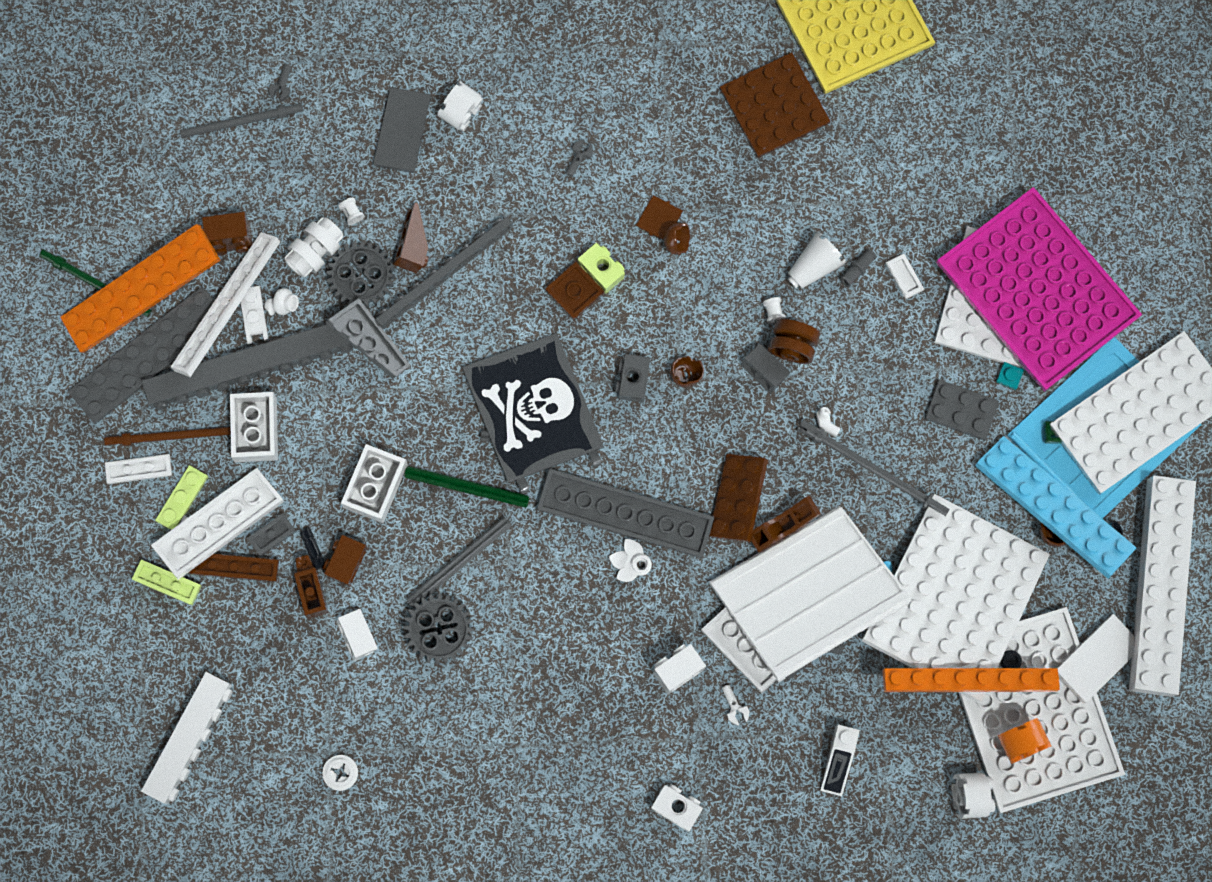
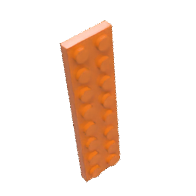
[60,224,221,353]

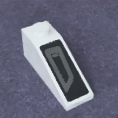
[820,725,860,796]

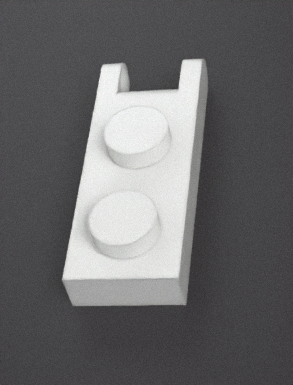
[241,286,269,345]

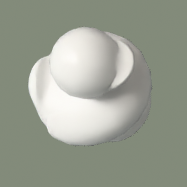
[264,288,299,316]

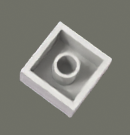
[653,644,706,695]

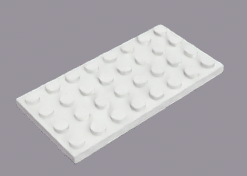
[1049,331,1212,494]

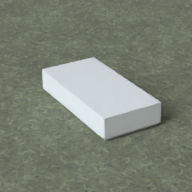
[885,254,924,300]

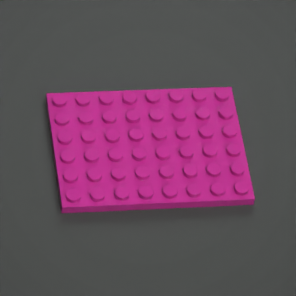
[936,187,1142,392]

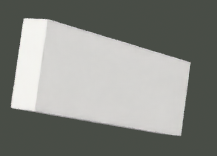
[105,454,172,484]

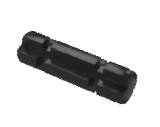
[300,528,325,570]

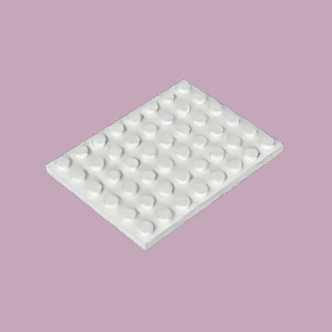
[862,494,1050,704]
[959,607,1125,813]

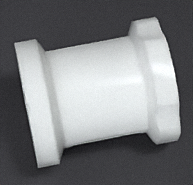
[339,198,365,225]
[763,297,786,323]

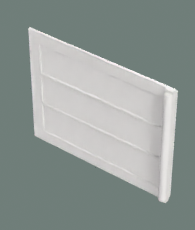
[709,506,912,682]

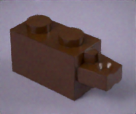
[294,555,329,619]

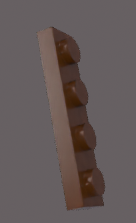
[189,554,279,582]

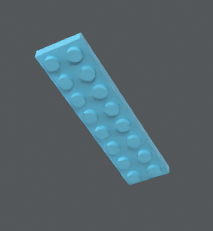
[975,436,1136,579]

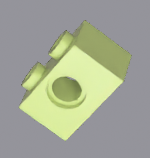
[578,242,625,294]

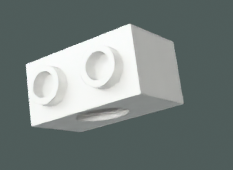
[651,784,703,832]

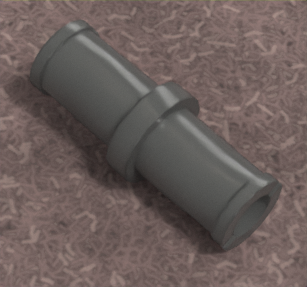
[840,249,877,287]

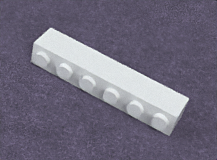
[141,672,233,804]

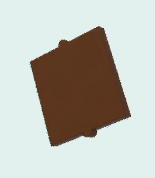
[636,195,683,240]

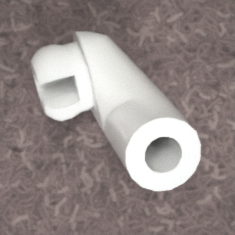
[816,407,841,438]

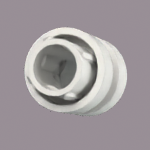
[285,217,343,277]

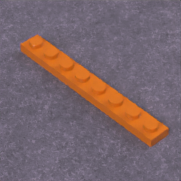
[882,668,1060,692]

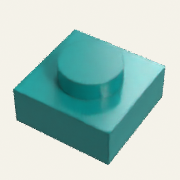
[996,362,1024,390]

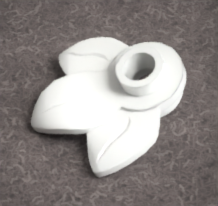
[609,539,652,582]

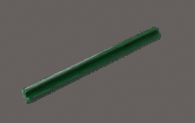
[404,466,529,508]

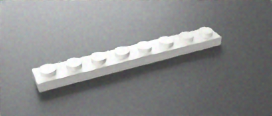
[171,232,280,377]

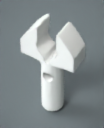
[722,685,749,726]

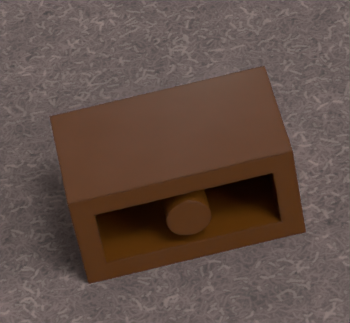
[323,535,368,587]

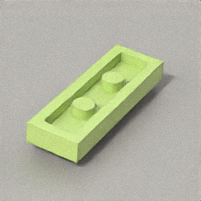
[155,465,208,530]
[132,560,202,606]

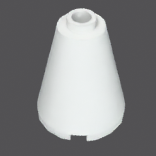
[788,231,846,289]

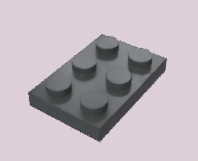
[925,379,999,441]

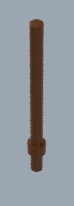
[104,426,231,446]

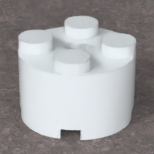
[437,81,483,131]
[951,772,995,819]

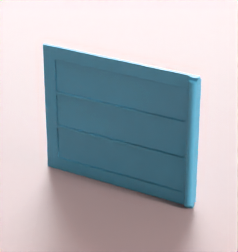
[1007,337,1202,519]

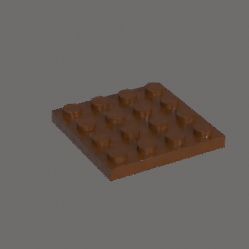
[719,52,831,158]

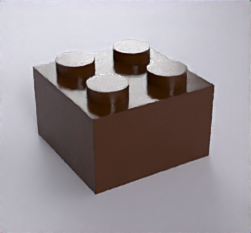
[202,212,253,256]

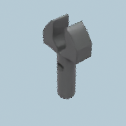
[268,64,292,102]
[566,139,593,177]

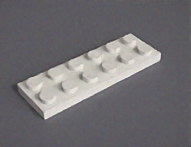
[151,468,284,580]

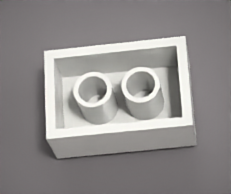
[230,392,278,462]
[341,444,408,523]

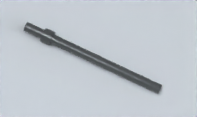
[180,103,304,138]

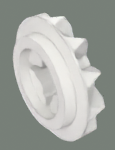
[322,755,358,791]

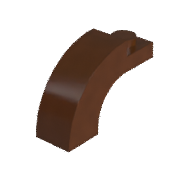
[751,496,821,553]

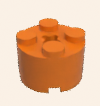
[998,718,1051,764]

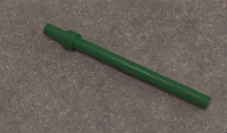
[39,249,152,317]

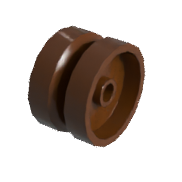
[768,319,821,364]

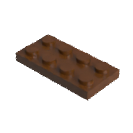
[709,454,768,543]

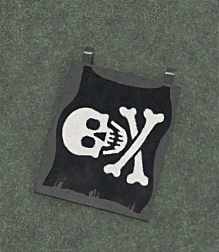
[462,333,604,494]

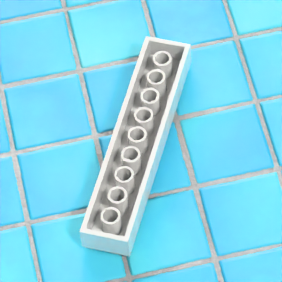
[1129,475,1196,697]

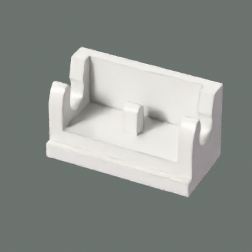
[337,609,378,661]

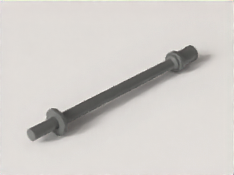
[797,419,950,517]

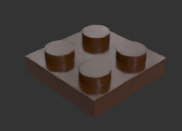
[545,262,604,321]

